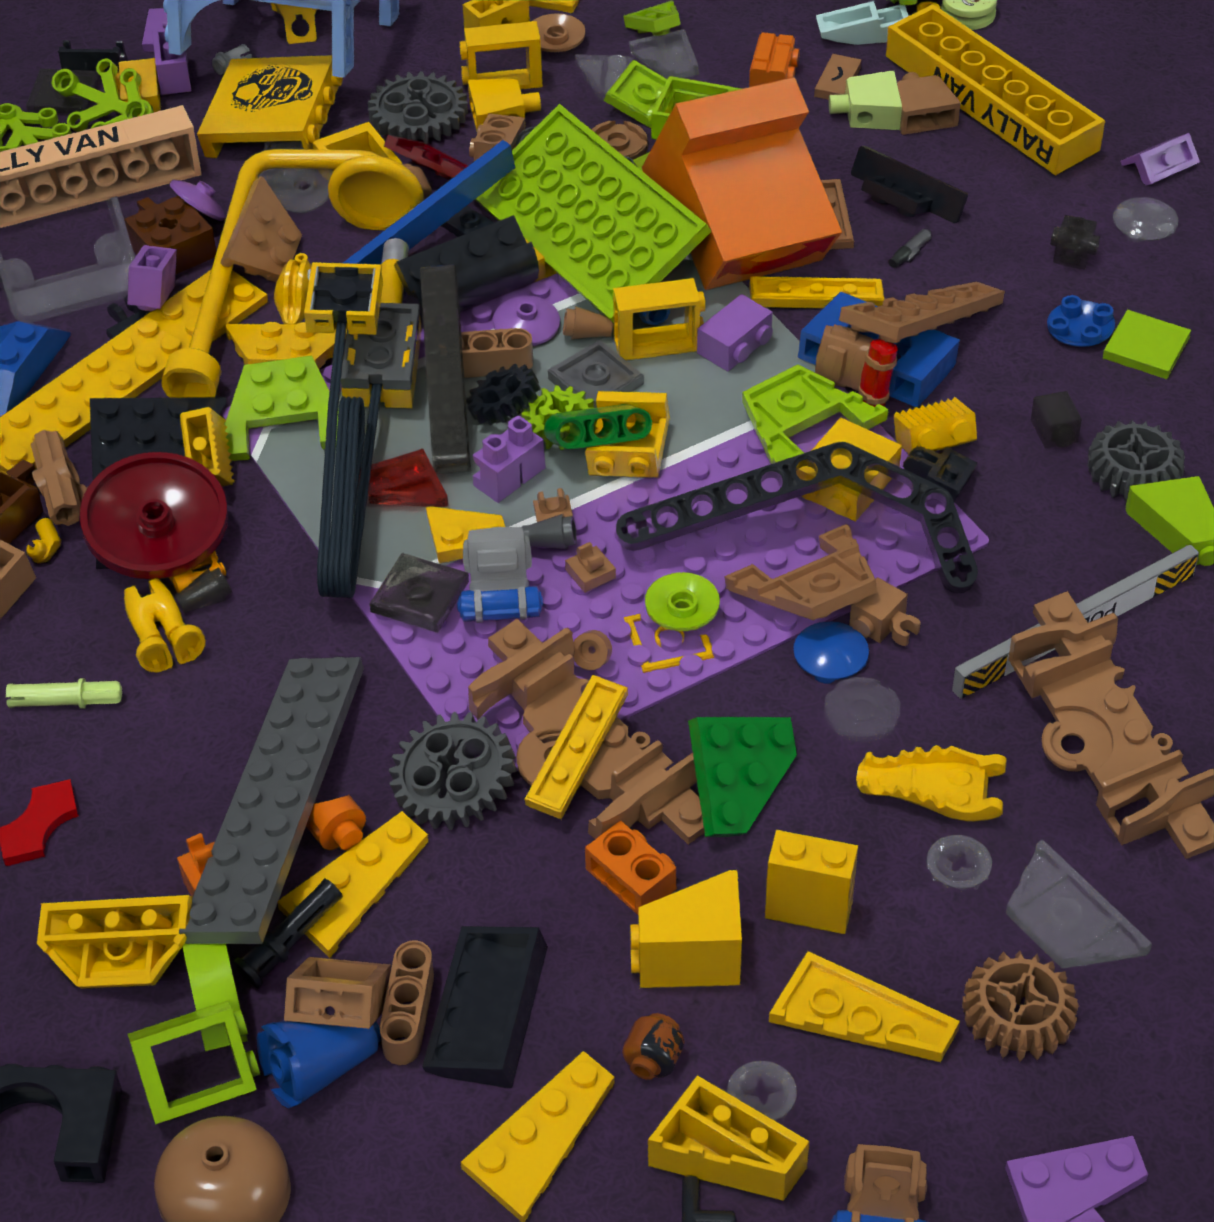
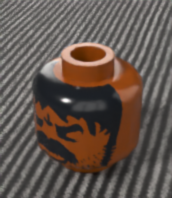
[622,1013,685,1080]

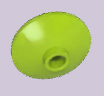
[645,572,720,631]

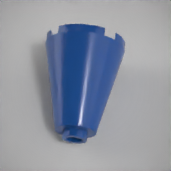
[257,1021,381,1108]

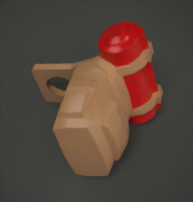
[815,324,898,407]

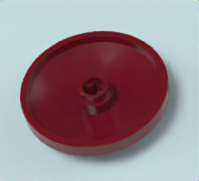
[80,452,228,579]

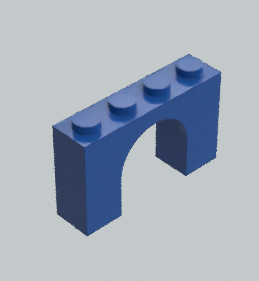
[798,292,960,407]

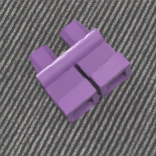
[473,416,546,503]

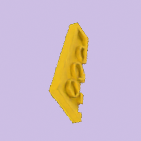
[769,951,960,1062]

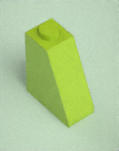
[1125,476,1214,566]

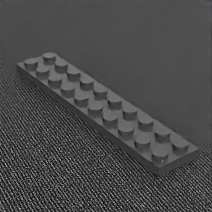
[179,657,364,944]

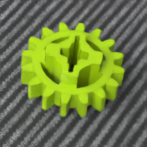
[521,385,597,450]

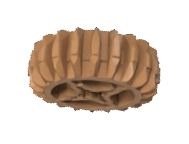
[962,951,1079,1061]

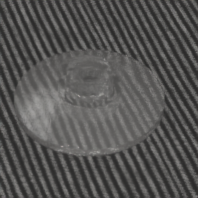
[272,168,333,213]

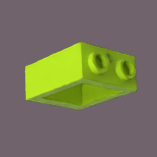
[647,76,741,140]
[127,1001,260,1124]

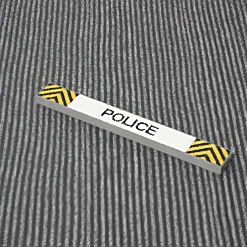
[952,545,1199,699]

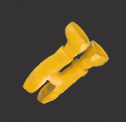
[124,578,206,673]

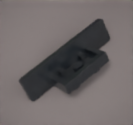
[851,146,968,223]

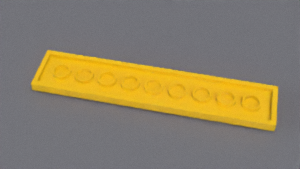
[0,270,268,472]

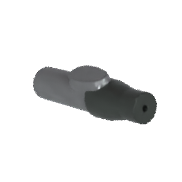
[888,229,931,268]

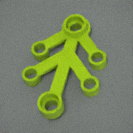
[52,58,154,132]
[0,103,72,152]

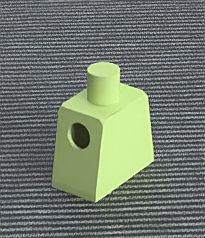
[829,71,902,130]

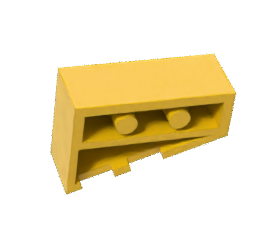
[648,1075,809,1201]

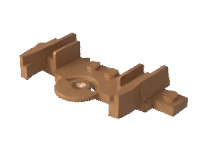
[468,619,705,844]

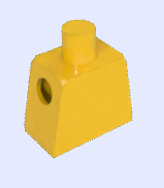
[468,78,541,131]

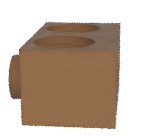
[469,114,525,161]

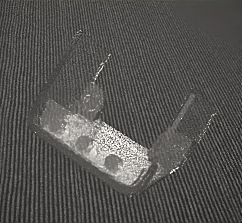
[0,196,135,323]

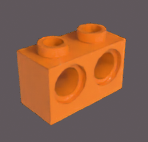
[585,820,676,914]

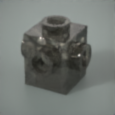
[1050,215,1101,270]

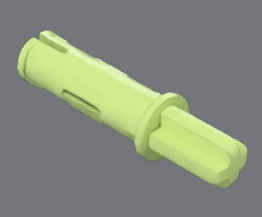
[6,678,122,709]

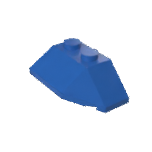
[0,321,71,417]

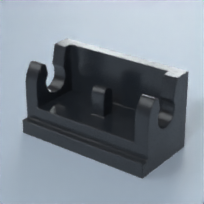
[58,40,128,77]

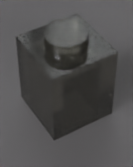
[1030,391,1082,448]

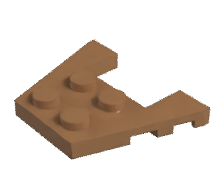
[724,524,877,621]

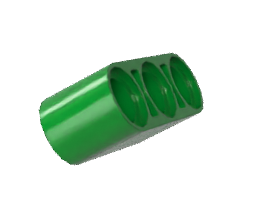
[544,404,652,449]

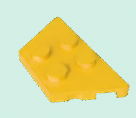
[226,322,347,369]

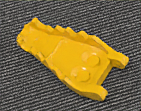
[856,745,1007,821]

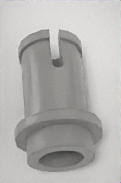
[212,44,252,75]

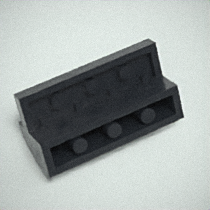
[394,215,539,329]

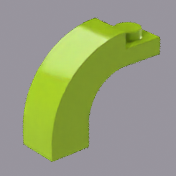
[182,944,247,1051]

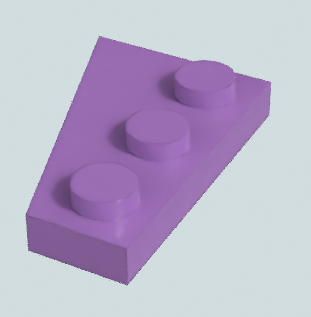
[1005,1136,1148,1222]

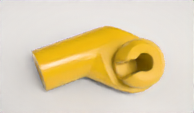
[26,518,61,563]

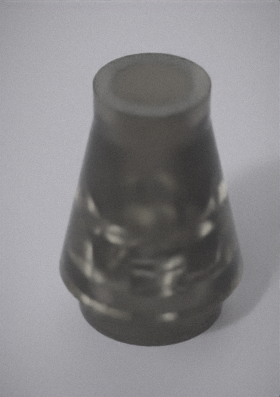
[175,567,233,614]

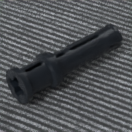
[232,878,343,988]

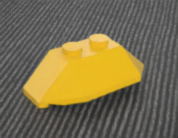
[37,895,193,989]

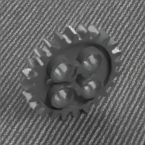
[368,71,468,144]
[389,712,517,830]

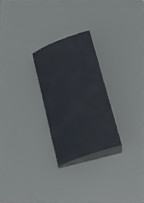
[422,926,548,1088]

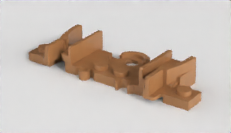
[1008,591,1214,859]

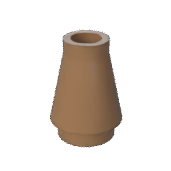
[563,306,613,340]

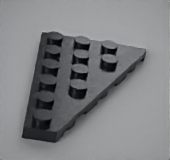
[90,397,226,569]

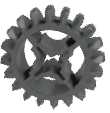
[1087,419,1185,503]

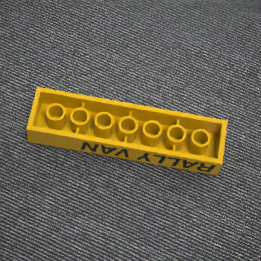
[886,4,1105,176]

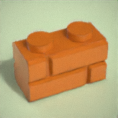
[749,32,800,87]

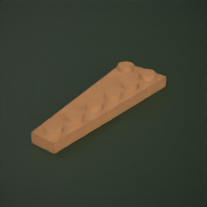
[839,282,1005,343]

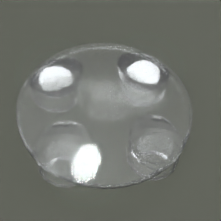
[1113,197,1178,243]

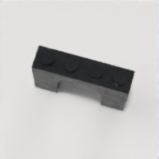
[0,1064,122,1183]

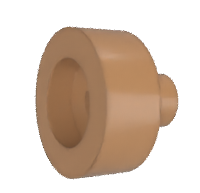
[573,630,612,670]

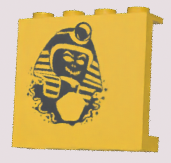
[197,55,343,158]

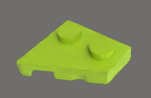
[623,1,681,36]

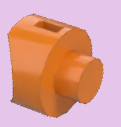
[306,794,366,850]

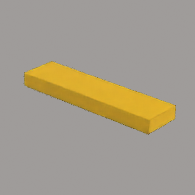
[749,276,884,308]
[525,675,628,819]

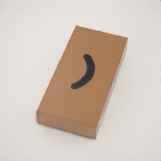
[814,54,862,100]

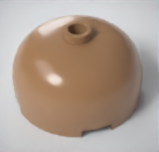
[154,1116,291,1222]

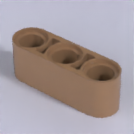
[433,328,533,379]
[380,940,434,1065]

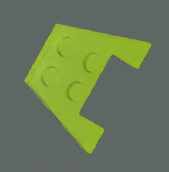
[225,356,338,461]
[742,364,888,464]

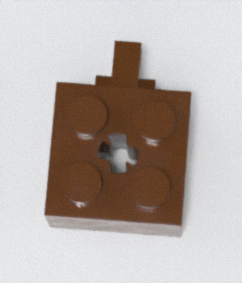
[124,196,217,275]
[0,460,43,544]

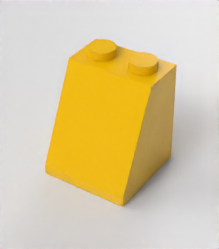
[630,870,742,988]

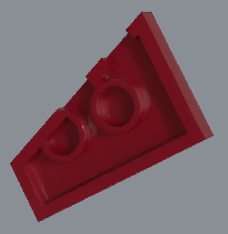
[384,135,469,180]

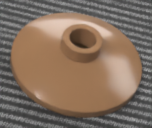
[533,13,585,52]

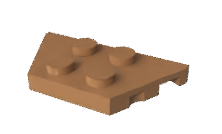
[220,176,302,282]

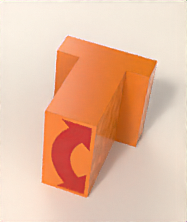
[642,77,842,290]

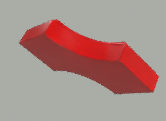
[0,779,79,866]

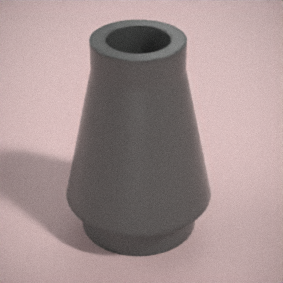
[522,514,577,550]

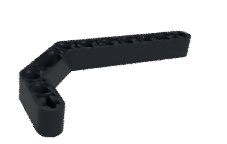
[616,442,978,594]

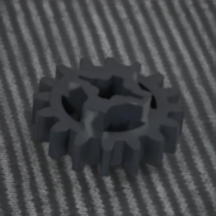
[466,364,541,425]

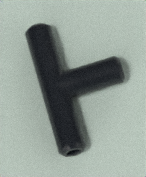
[682,1175,735,1222]

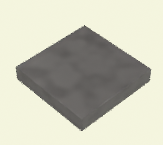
[548,340,644,408]

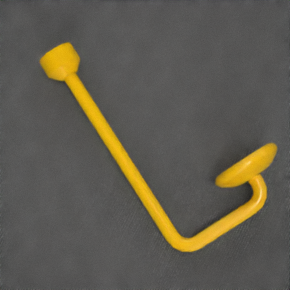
[161,149,424,398]

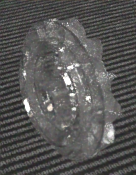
[926,835,992,893]
[727,1061,797,1121]

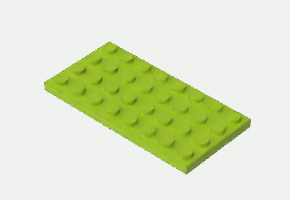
[475,104,712,324]

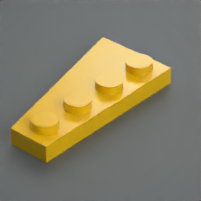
[277,811,429,958]
[461,1051,615,1222]

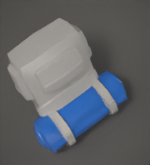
[457,527,544,623]

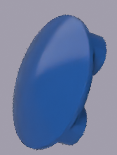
[1047,295,1115,347]
[794,621,869,684]

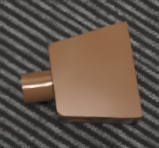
[897,72,960,135]

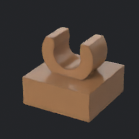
[533,488,573,522]
[565,542,616,593]

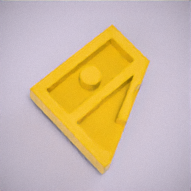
[426,506,505,563]

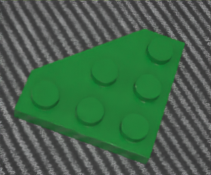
[688,717,797,838]

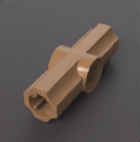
[31,430,81,526]

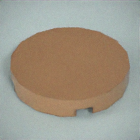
[591,121,648,160]

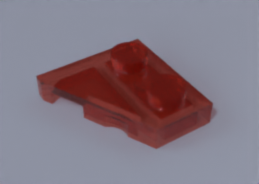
[359,448,448,508]

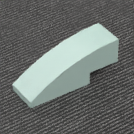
[816,1,909,45]

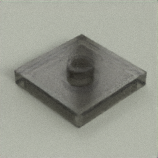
[26,68,101,115]
[369,553,469,633]

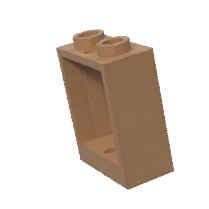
[284,957,391,1029]

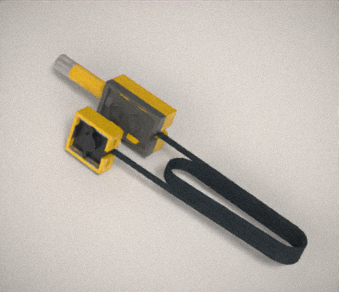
[304,238,422,598]

